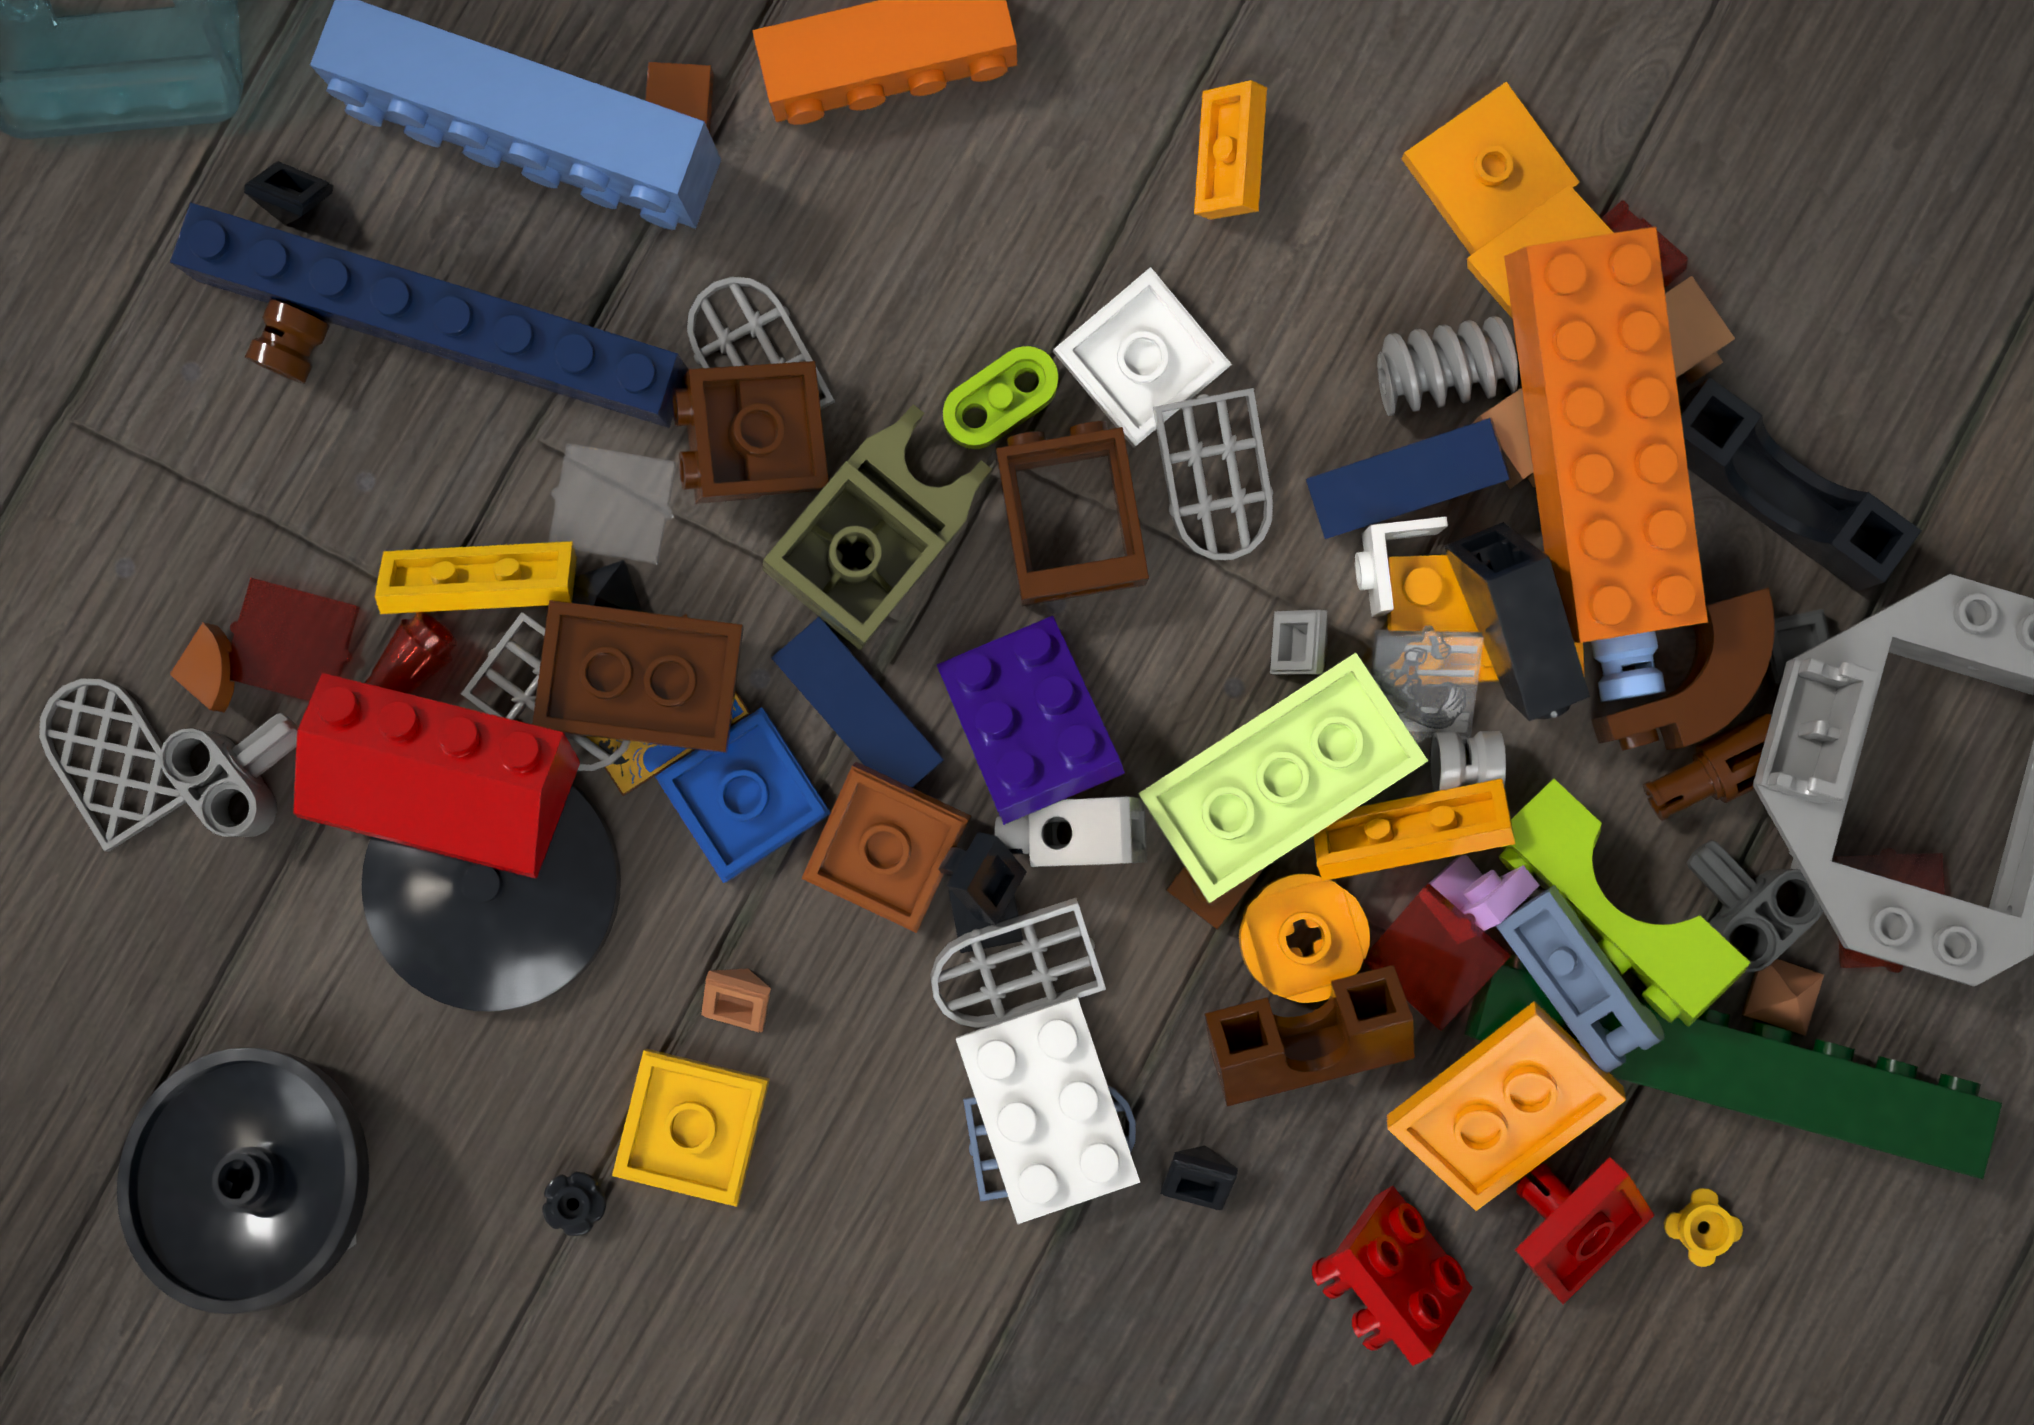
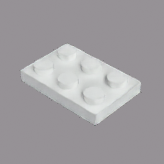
[956,996,1140,1224]

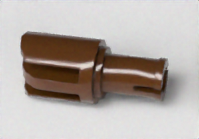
[1643,713,1772,821]

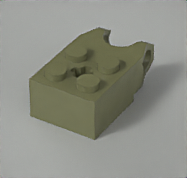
[762,404,992,650]

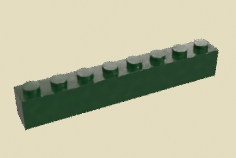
[1464,953,2002,1179]

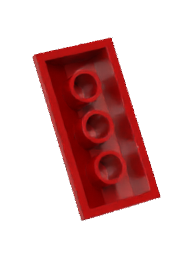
[293,673,581,879]

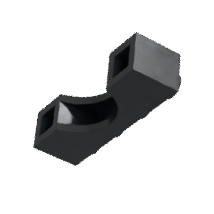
[1679,377,1922,591]

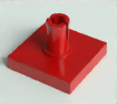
[1515,1157,1655,1305]

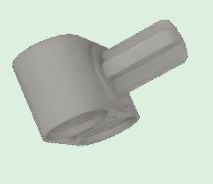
[160,713,298,837]

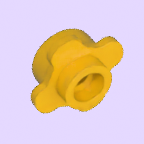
[1664,1188,1743,1267]

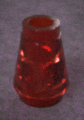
[365,612,457,694]

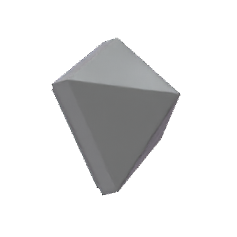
[1270,610,1328,675]

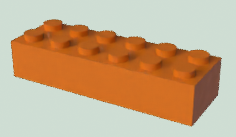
[1504,227,1708,643]

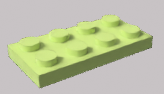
[1138,653,1428,903]

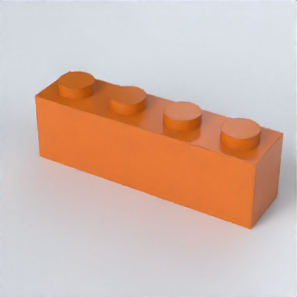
[752,0,1017,125]

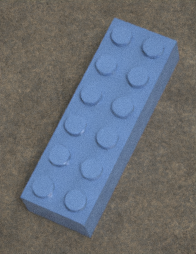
[310,0,721,230]

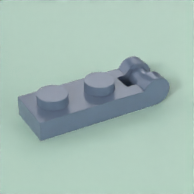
[1496,885,1664,1073]

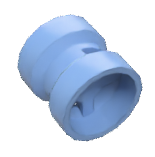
[1591,631,1666,702]

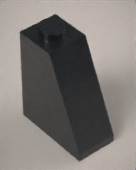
[1444,522,1590,721]

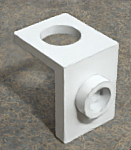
[1355,517,1448,617]

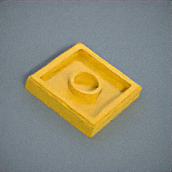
[612,1049,770,1207]

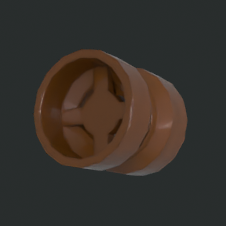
[244,299,330,384]

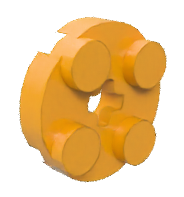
[1239,874,1370,1003]

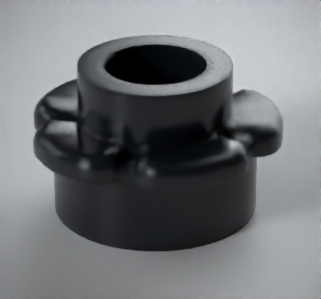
[542,1172,606,1236]

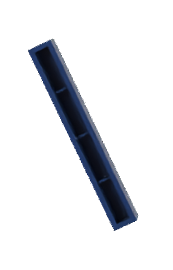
[170,202,688,428]

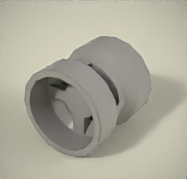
[1430,731,1506,792]

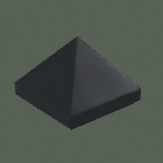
[244,161,333,226]
[572,560,642,612]
[1160,1146,1238,1210]

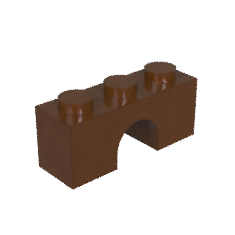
[1204,965,1415,1106]

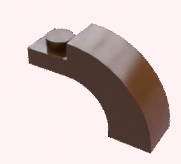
[1591,587,1775,751]

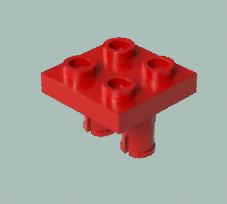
[1312,1186,1473,1366]

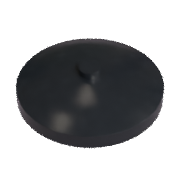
[361,783,621,1011]
[117,1048,369,1314]

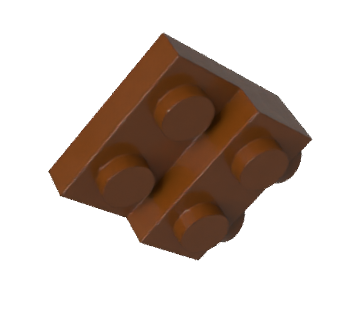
[672,361,829,504]

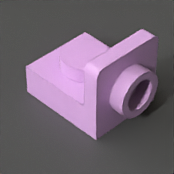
[1422,855,1540,942]

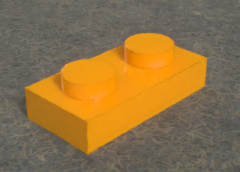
[1194,80,1267,220]

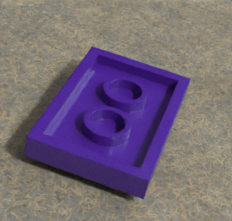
[936,616,1125,825]

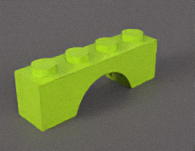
[1498,779,1751,1027]

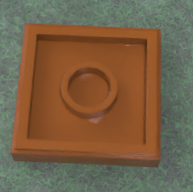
[801,762,971,933]

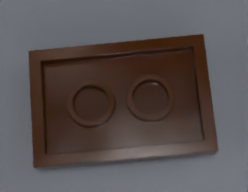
[532,600,744,753]

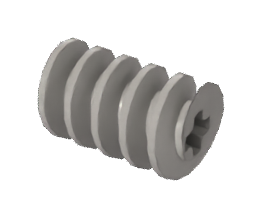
[1377,316,1518,416]

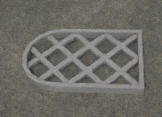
[39,679,186,852]

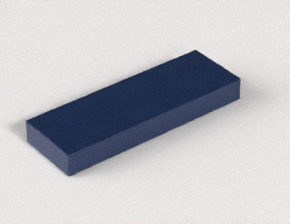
[1306,417,1511,539]
[771,617,944,788]

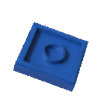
[655,707,831,883]

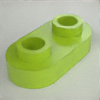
[943,346,1058,449]

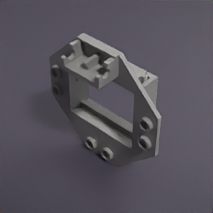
[1753,574,2034,986]

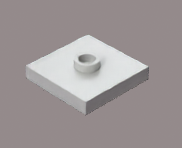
[1053,267,1232,448]

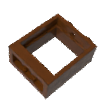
[996,421,1149,606]

